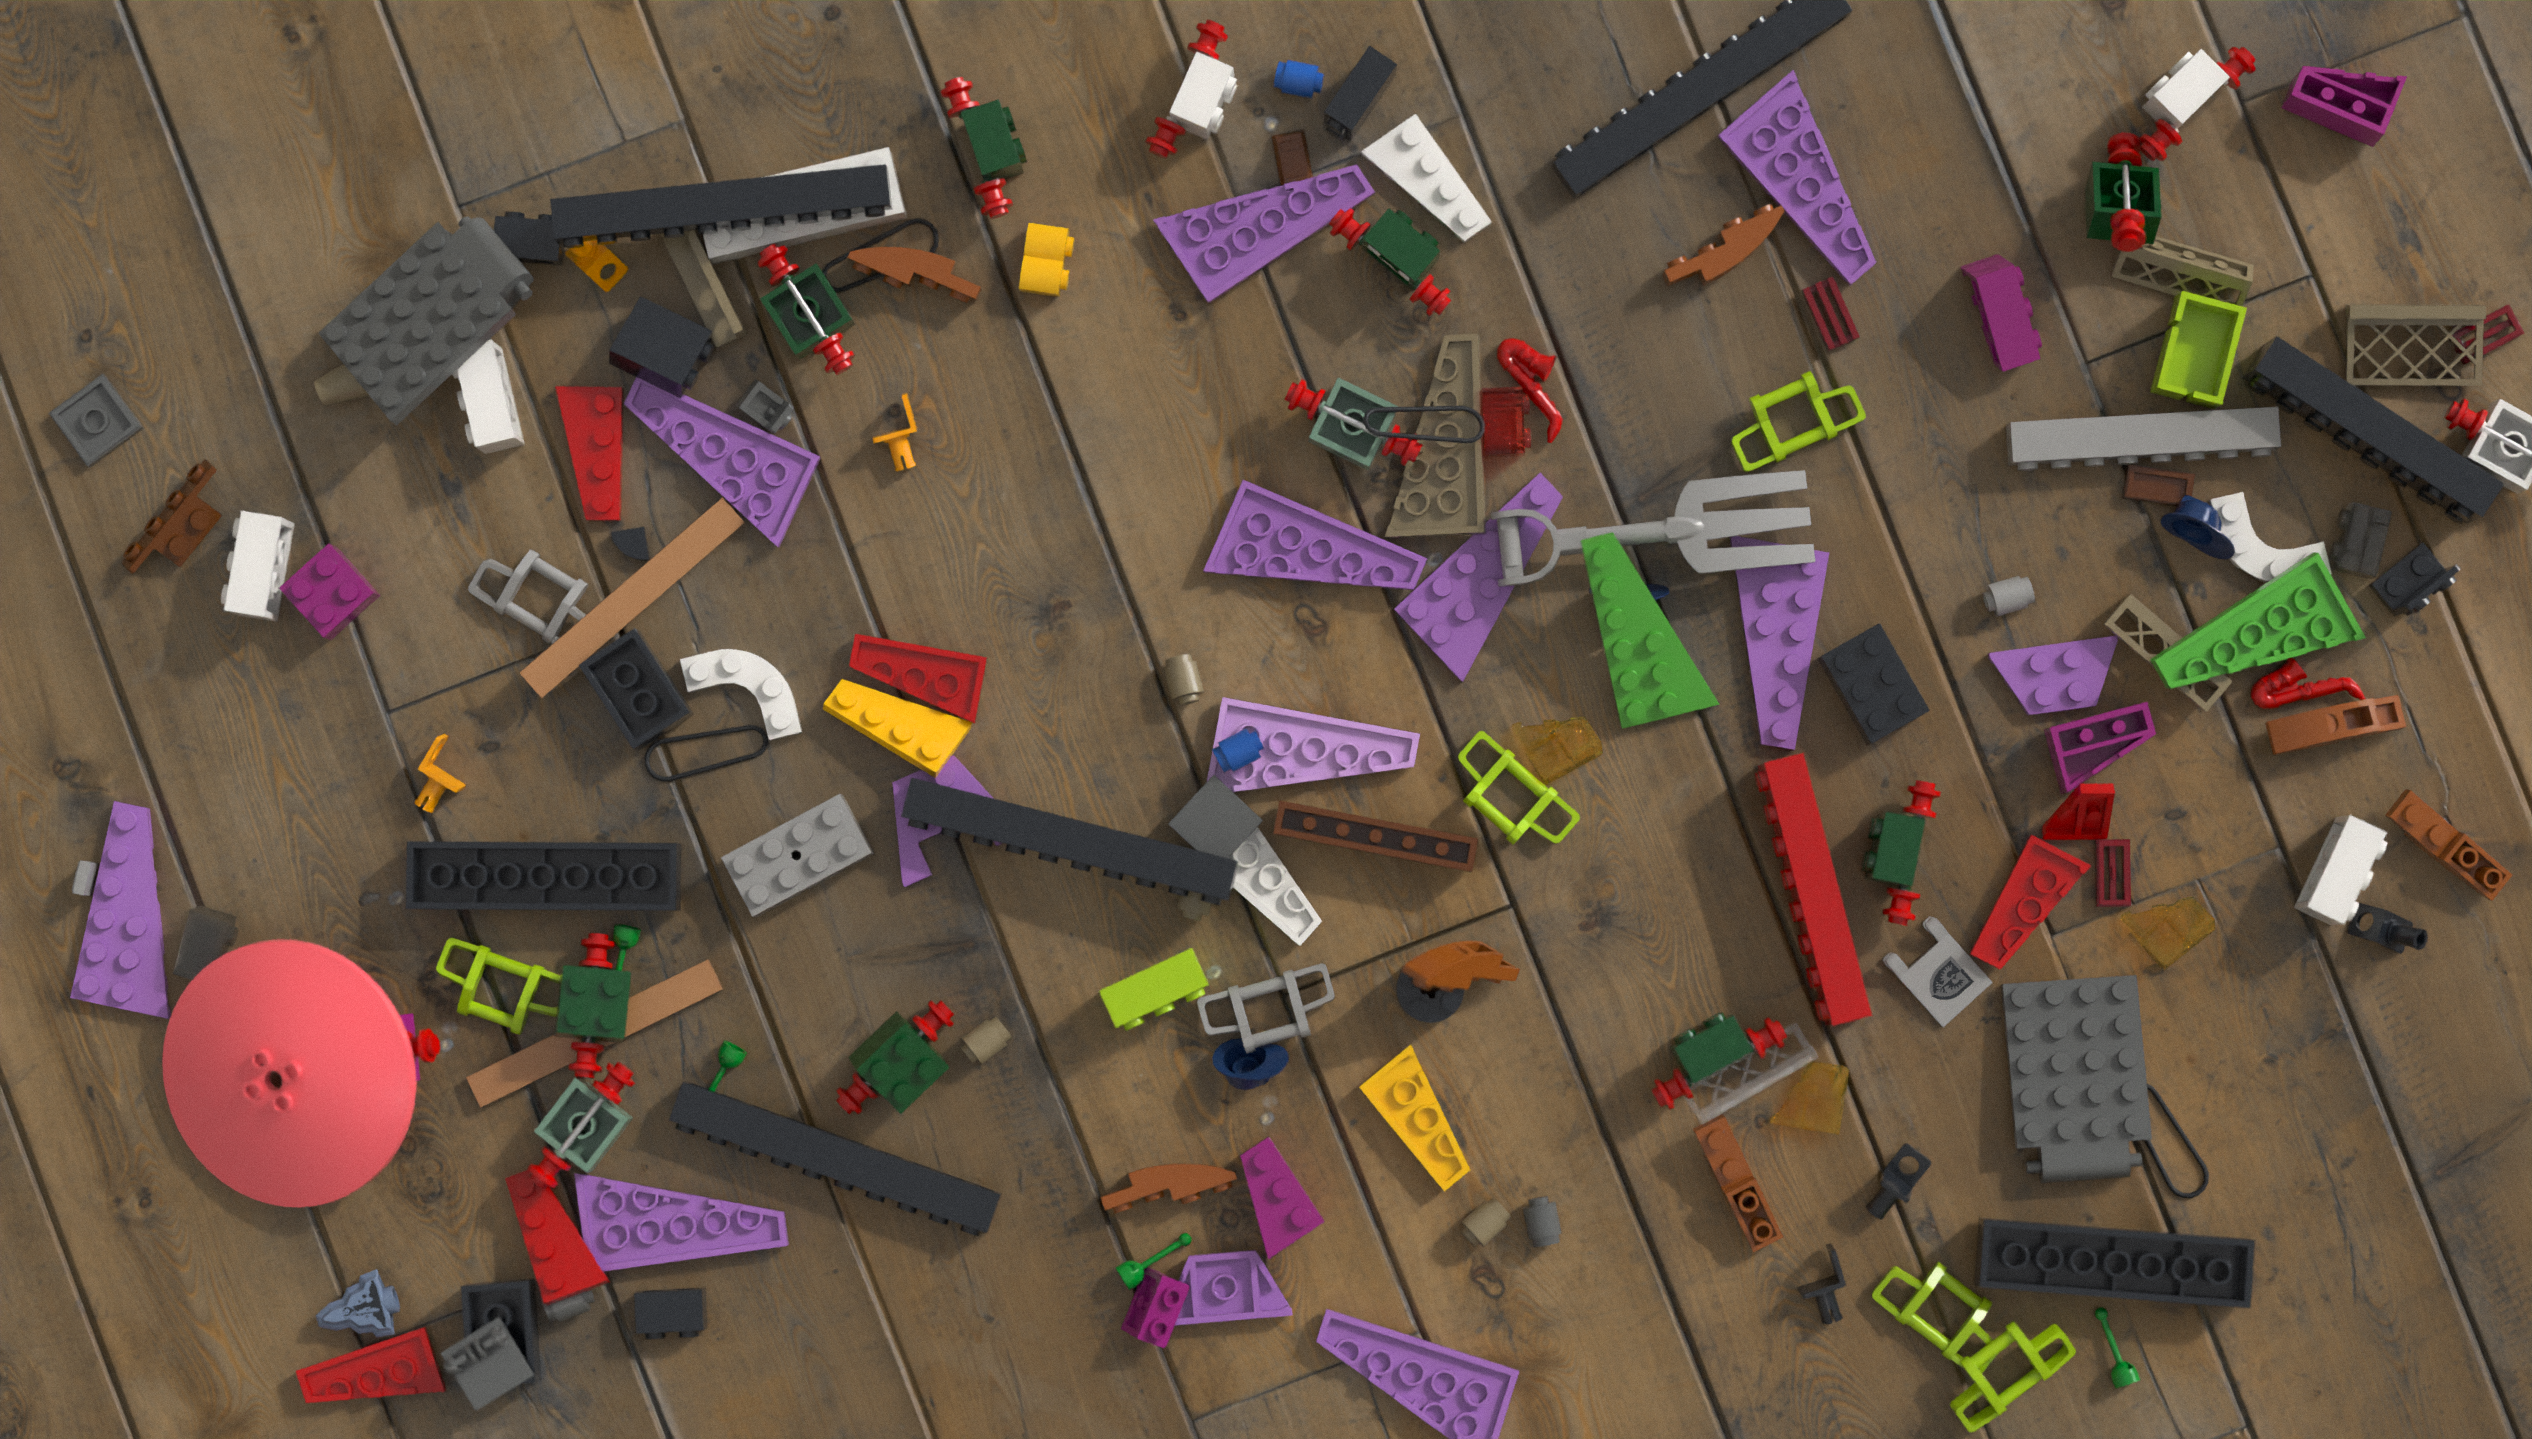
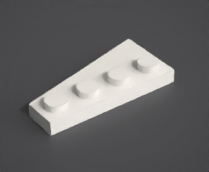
[1361,114,1492,243]
[1229,827,1322,946]

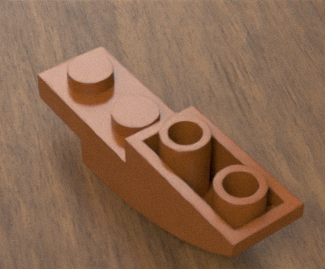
[1662,204,1784,287]
[847,247,982,303]
[2265,695,2406,755]
[2385,789,2512,901]
[1402,941,1520,992]
[1693,1114,1783,1252]
[1101,1163,1237,1214]

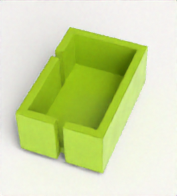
[2150,291,2247,409]
[1099,948,1209,1031]

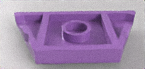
[1988,636,2118,716]
[1175,1250,1292,1325]

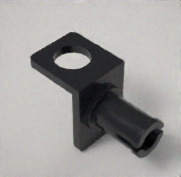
[2347,903,2428,954]
[1866,1143,1931,1220]
[1797,1243,1846,1324]

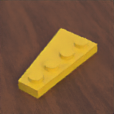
[823,679,972,778]
[1359,1044,1470,1192]

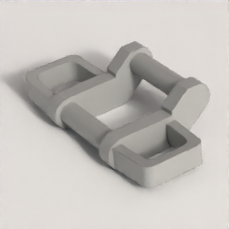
[468,549,588,645]
[1197,963,1335,1054]

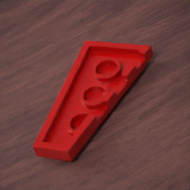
[555,386,624,521]
[849,634,987,723]
[1969,835,2091,970]
[505,1170,610,1305]
[296,1327,447,1403]

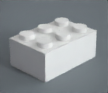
[452,340,525,454]
[221,511,294,621]
[2294,815,2387,925]

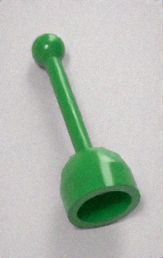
[613,924,641,971]
[708,1040,747,1091]
[1115,1233,1192,1290]
[2095,1307,2141,1389]

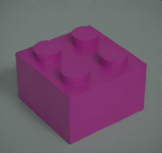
[279,543,381,640]

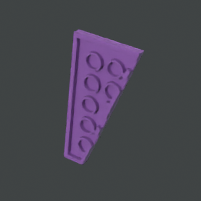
[1718,70,1876,286]
[1153,165,1375,304]
[624,377,821,548]
[1394,473,1563,682]
[1730,536,1829,750]
[70,801,171,1019]
[574,1173,789,1271]
[1316,1308,1519,1439]

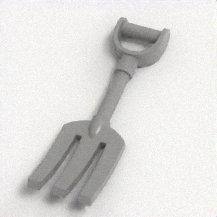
[1490,470,1815,587]

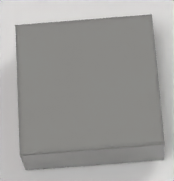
[72,860,100,896]

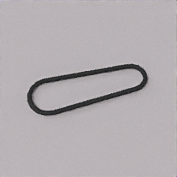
[822,218,939,292]
[1363,406,1485,443]
[645,725,768,781]
[2145,1084,2209,1198]

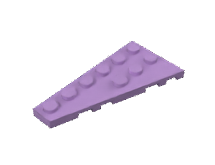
[1207,697,1420,792]

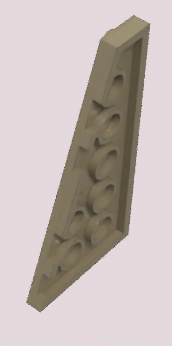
[1385,333,1486,539]

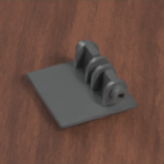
[441,1317,534,1411]

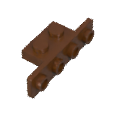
[122,459,222,574]

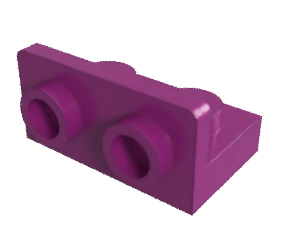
[1121,1267,1190,1348]

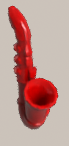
[1497,338,1563,444]
[2250,657,2365,709]

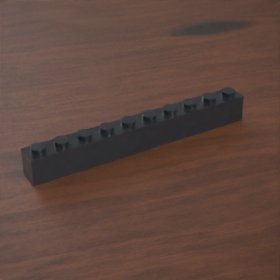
[1552,0,1853,200]
[550,164,892,248]
[901,777,1239,905]
[669,1081,1002,1236]

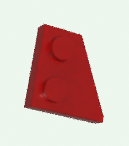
[2041,783,2115,840]

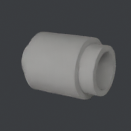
[1983,576,2035,617]

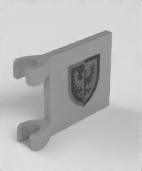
[1883,916,1993,1027]

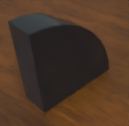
[611,527,650,561]

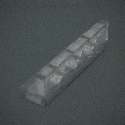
[1684,1022,1819,1125]

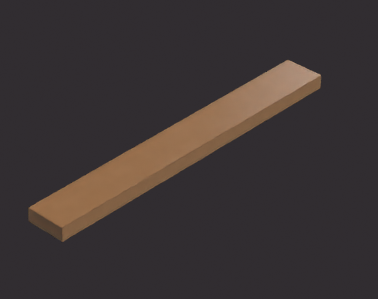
[519,497,745,698]
[466,959,724,1108]

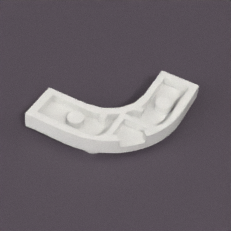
[2208,492,2332,583]
[680,649,803,741]

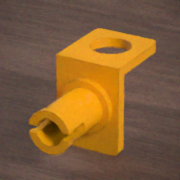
[565,240,628,292]
[872,393,918,471]
[414,734,466,813]

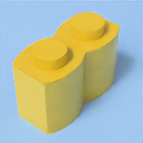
[1019,223,1074,297]

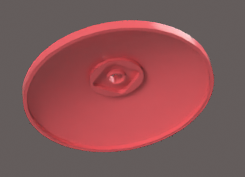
[162,939,416,1208]

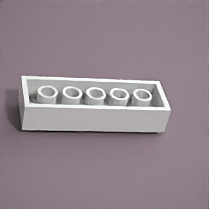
[703,147,907,264]

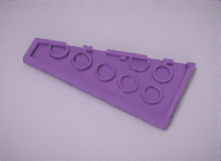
[1203,480,1427,590]

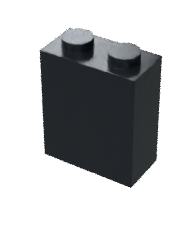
[1324,45,1397,141]
[609,296,715,398]

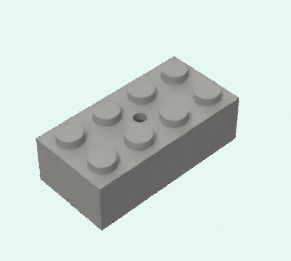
[721,794,874,917]

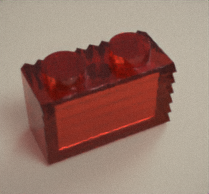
[1481,387,1531,458]

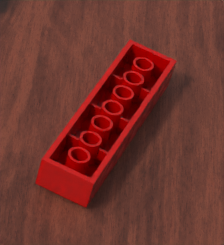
[1754,753,1872,1026]

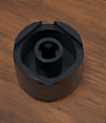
[1396,971,1464,1023]

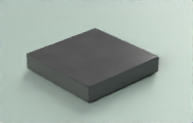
[49,374,144,468]
[1168,775,1263,858]

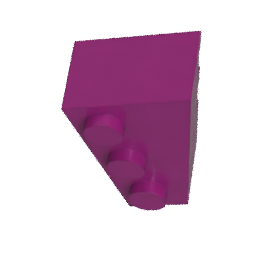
[2281,66,2407,147]
[1961,254,2042,372]
[2044,702,2156,794]
[1240,1136,1324,1259]

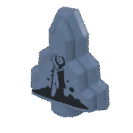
[316,1269,400,1337]

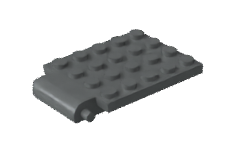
[319,217,534,426]
[2001,975,2152,1183]

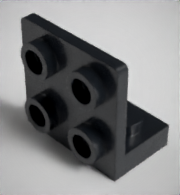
[2369,542,2461,616]

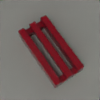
[1802,276,1860,351]
[2449,304,2525,365]
[2095,839,2131,907]

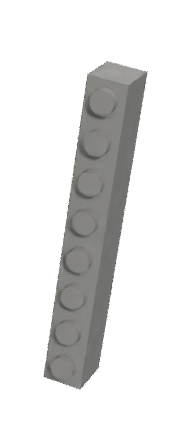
[2006,407,2281,471]

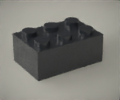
[1817,623,1930,745]
[579,628,694,751]
[461,1278,541,1384]

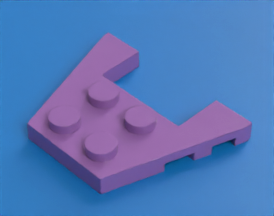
[893,755,1003,887]

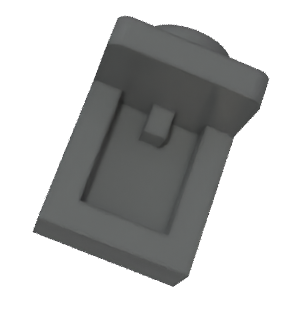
[735,379,794,434]

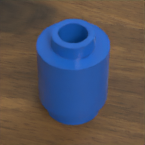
[1274,60,1324,99]
[1212,728,1264,773]

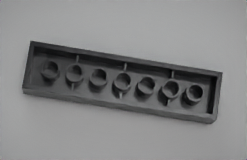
[2242,336,2504,524]
[406,841,681,911]
[1974,1218,2255,1308]

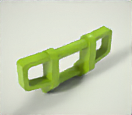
[1731,371,1866,473]
[1458,731,1580,845]
[436,938,560,1035]
[1872,1261,1998,1373]
[1950,1321,2076,1432]

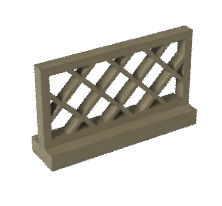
[2345,304,2486,386]

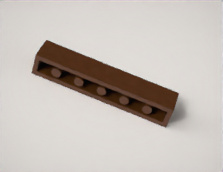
[1273,801,1478,873]

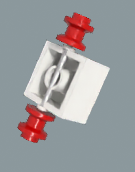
[1145,20,1237,159]
[2139,47,2256,162]
[2444,398,2532,494]

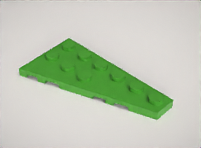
[1580,532,1719,729]
[2150,552,2366,689]

